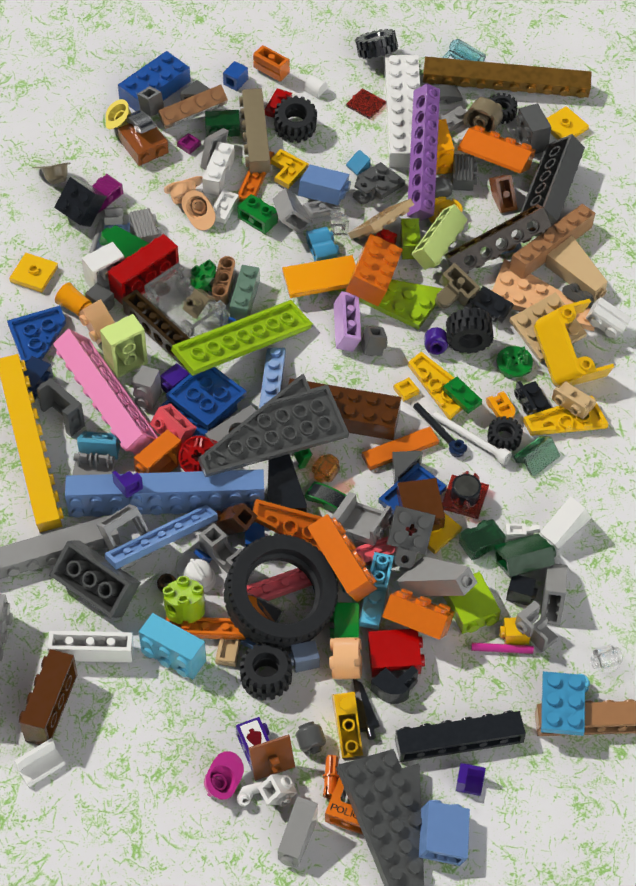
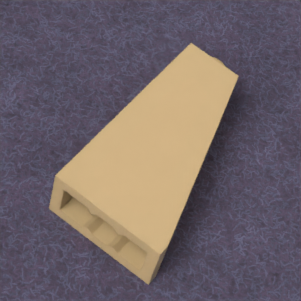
[545,236,608,302]

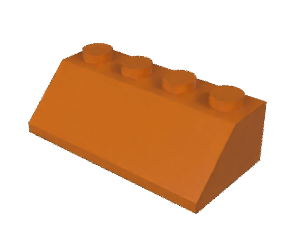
[457,125,536,174]

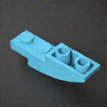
[359,552,394,630]

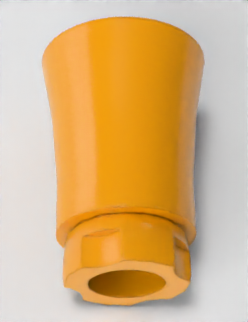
[55,282,92,317]

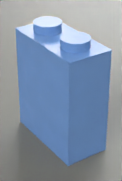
[298,165,351,205]
[419,800,470,866]

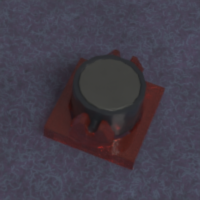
[442,471,489,520]

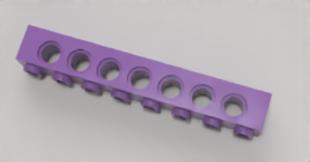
[407,84,440,222]

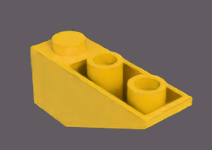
[332,692,363,758]

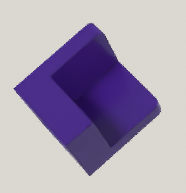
[112,470,143,498]
[456,763,486,796]

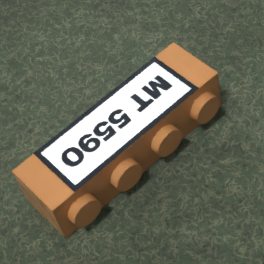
[158,84,228,129]

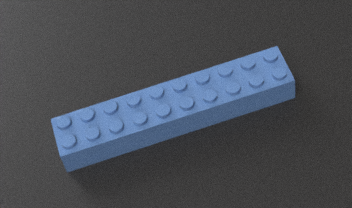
[65,469,265,518]

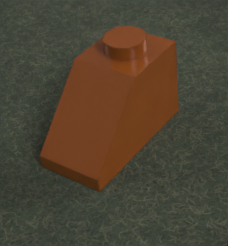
[489,175,518,213]

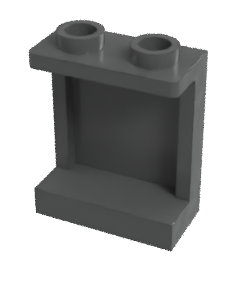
[37,378,85,437]

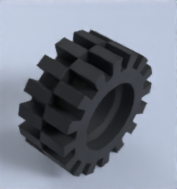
[489,93,518,124]
[487,416,523,451]

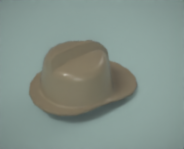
[32,163,71,184]

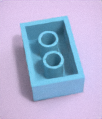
[139,613,206,680]

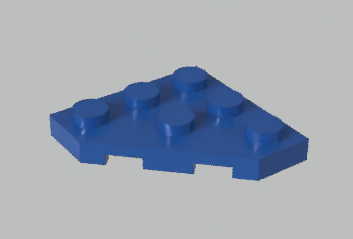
[7,305,66,364]

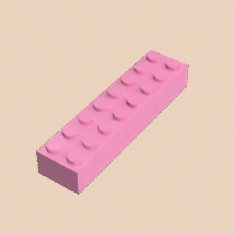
[53,328,158,455]

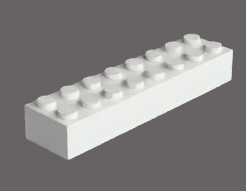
[384,55,420,168]

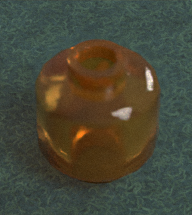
[312,454,340,483]

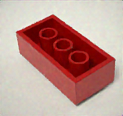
[108,234,180,305]

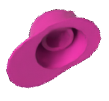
[204,751,244,800]

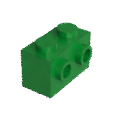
[237,194,278,235]

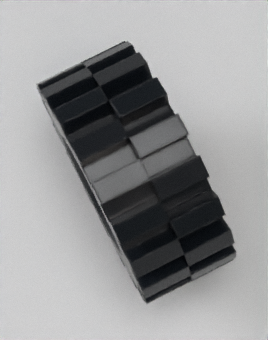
[355,29,398,59]

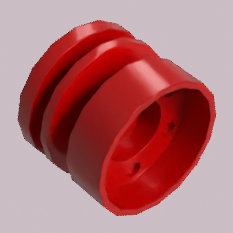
[179,436,218,472]

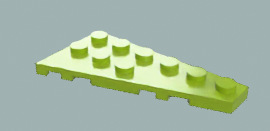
[336,279,443,330]

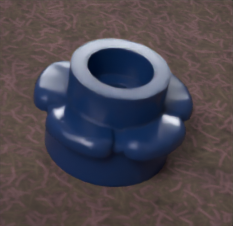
[449,439,467,457]

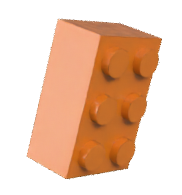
[382,589,455,640]

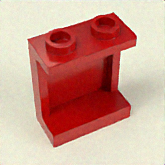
[368,629,425,678]

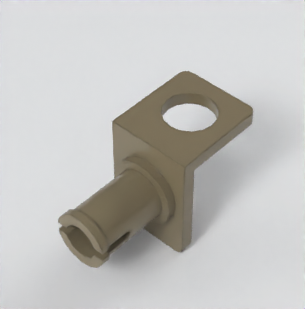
[182,288,216,319]

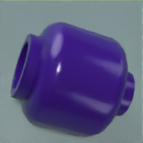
[424,327,448,355]

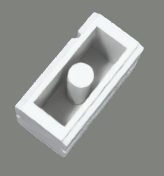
[585,297,631,339]

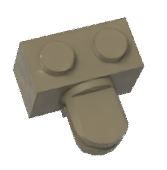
[435,263,481,309]

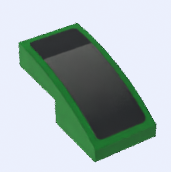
[304,481,347,512]

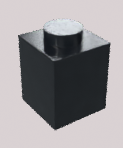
[506,575,538,606]

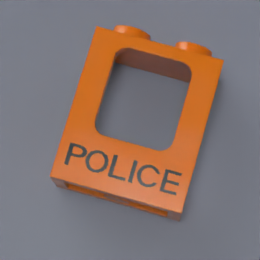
[325,777,363,835]

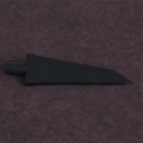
[353,679,380,740]

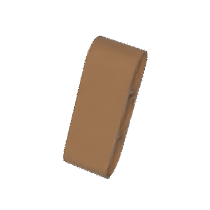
[212,256,236,308]

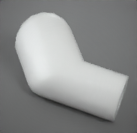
[237,782,262,807]

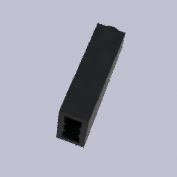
[267,454,307,512]

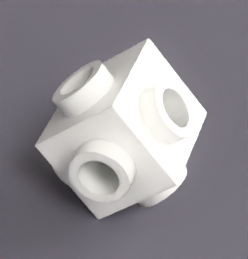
[258,774,297,806]

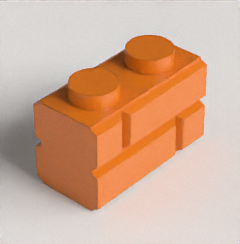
[253,45,290,82]

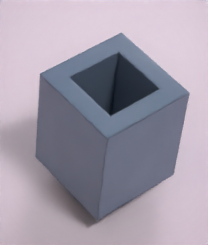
[289,640,320,673]

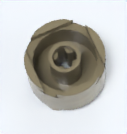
[463,97,503,132]

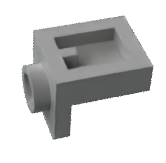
[515,601,540,637]

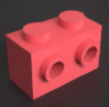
[150,404,197,444]

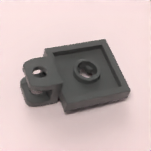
[353,162,405,204]
[387,506,435,569]

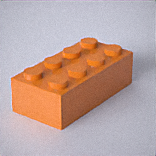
[345,234,403,306]
[307,514,377,602]

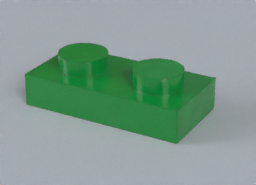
[443,376,482,414]

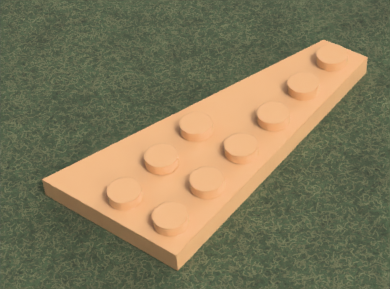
[492,259,595,331]

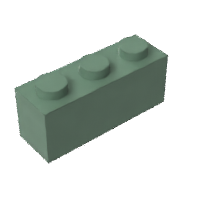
[229,265,260,320]

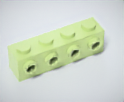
[412,204,468,270]

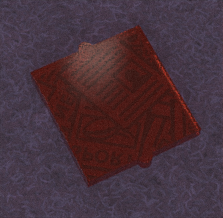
[346,88,386,119]

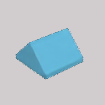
[77,431,121,460]

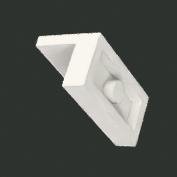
[15,738,65,788]

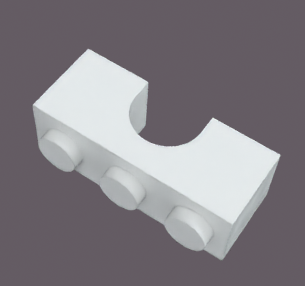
[202,142,235,196]

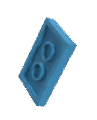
[541,671,585,736]

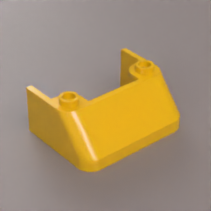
[534,299,614,388]

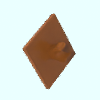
[248,734,295,781]

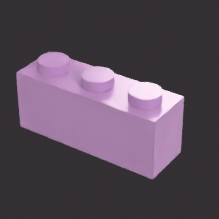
[334,291,361,352]

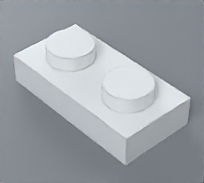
[213,190,239,224]

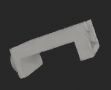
[331,492,393,546]

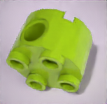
[163,576,205,624]

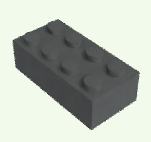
[49,540,141,618]

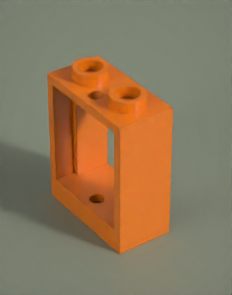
[134,429,182,473]

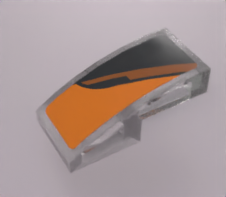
[247,593,285,623]

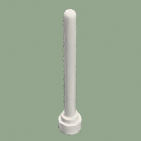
[432,412,512,465]

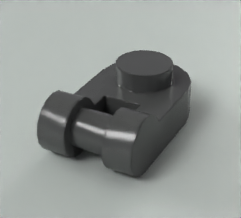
[562,283,595,308]

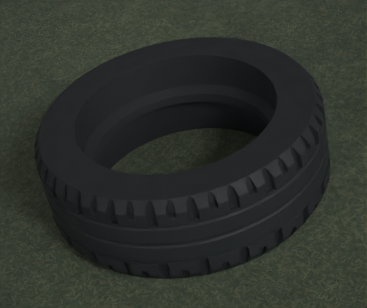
[224,534,338,649]

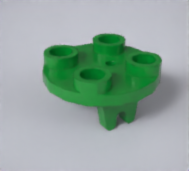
[186,259,217,293]
[496,346,533,379]

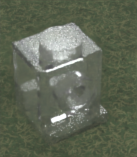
[330,207,349,236]

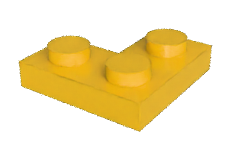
[270,149,309,189]

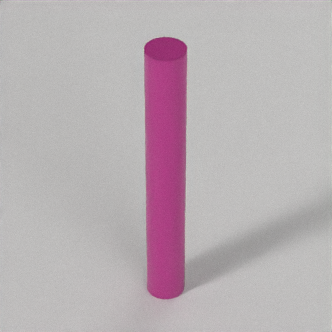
[471,643,534,654]

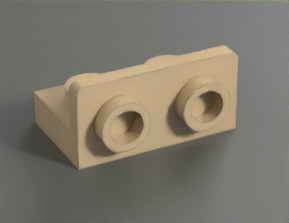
[552,381,597,419]

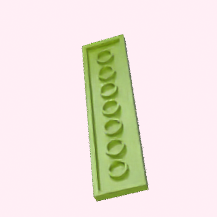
[171,300,313,376]

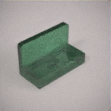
[513,436,560,476]

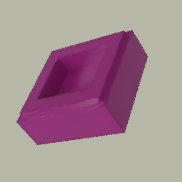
[177,133,201,154]

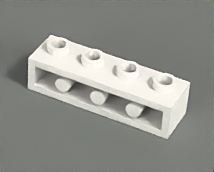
[47,631,134,663]

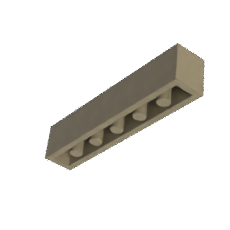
[239,88,270,174]

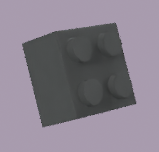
[515,103,551,154]

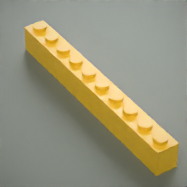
[0,354,64,533]

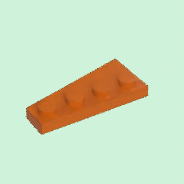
[253,499,324,555]

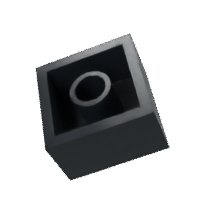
[54,177,107,227]

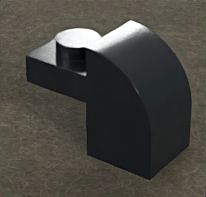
[370,666,418,704]

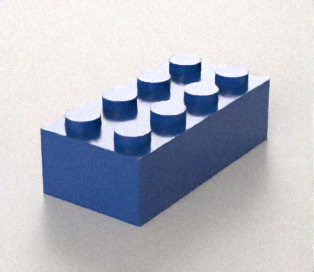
[118,51,191,111]

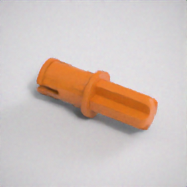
[323,755,339,799]

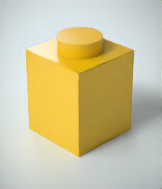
[499,617,530,645]

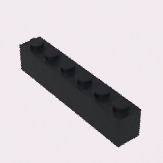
[395,710,526,762]

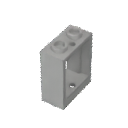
[96,504,153,568]

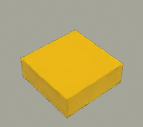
[393,377,419,402]

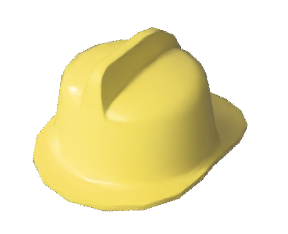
[106,99,131,129]

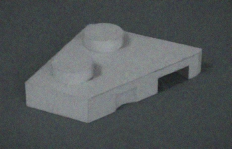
[200,128,229,169]

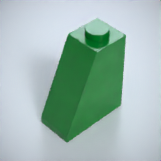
[99,225,149,259]

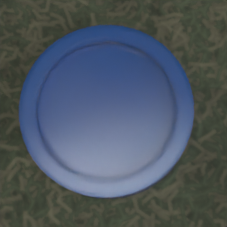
[194,548,212,563]

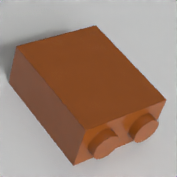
[118,123,169,166]

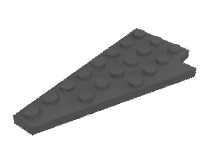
[198,374,349,477]
[336,749,424,886]

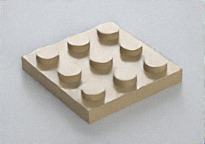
[348,198,414,239]
[510,292,587,362]

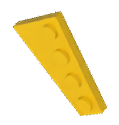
[408,352,463,420]
[523,395,609,436]

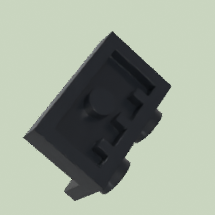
[469,286,514,323]
[514,381,552,415]

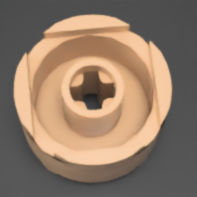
[329,637,362,680]

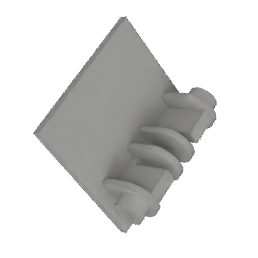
[73,452,115,475]

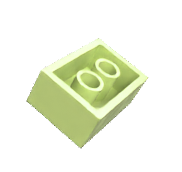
[100,314,148,378]

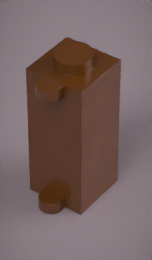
[213,503,257,536]

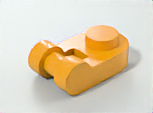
[486,391,516,420]

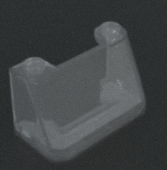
[144,263,227,337]

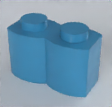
[306,227,340,262]

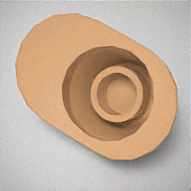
[164,176,203,204]
[181,190,216,230]

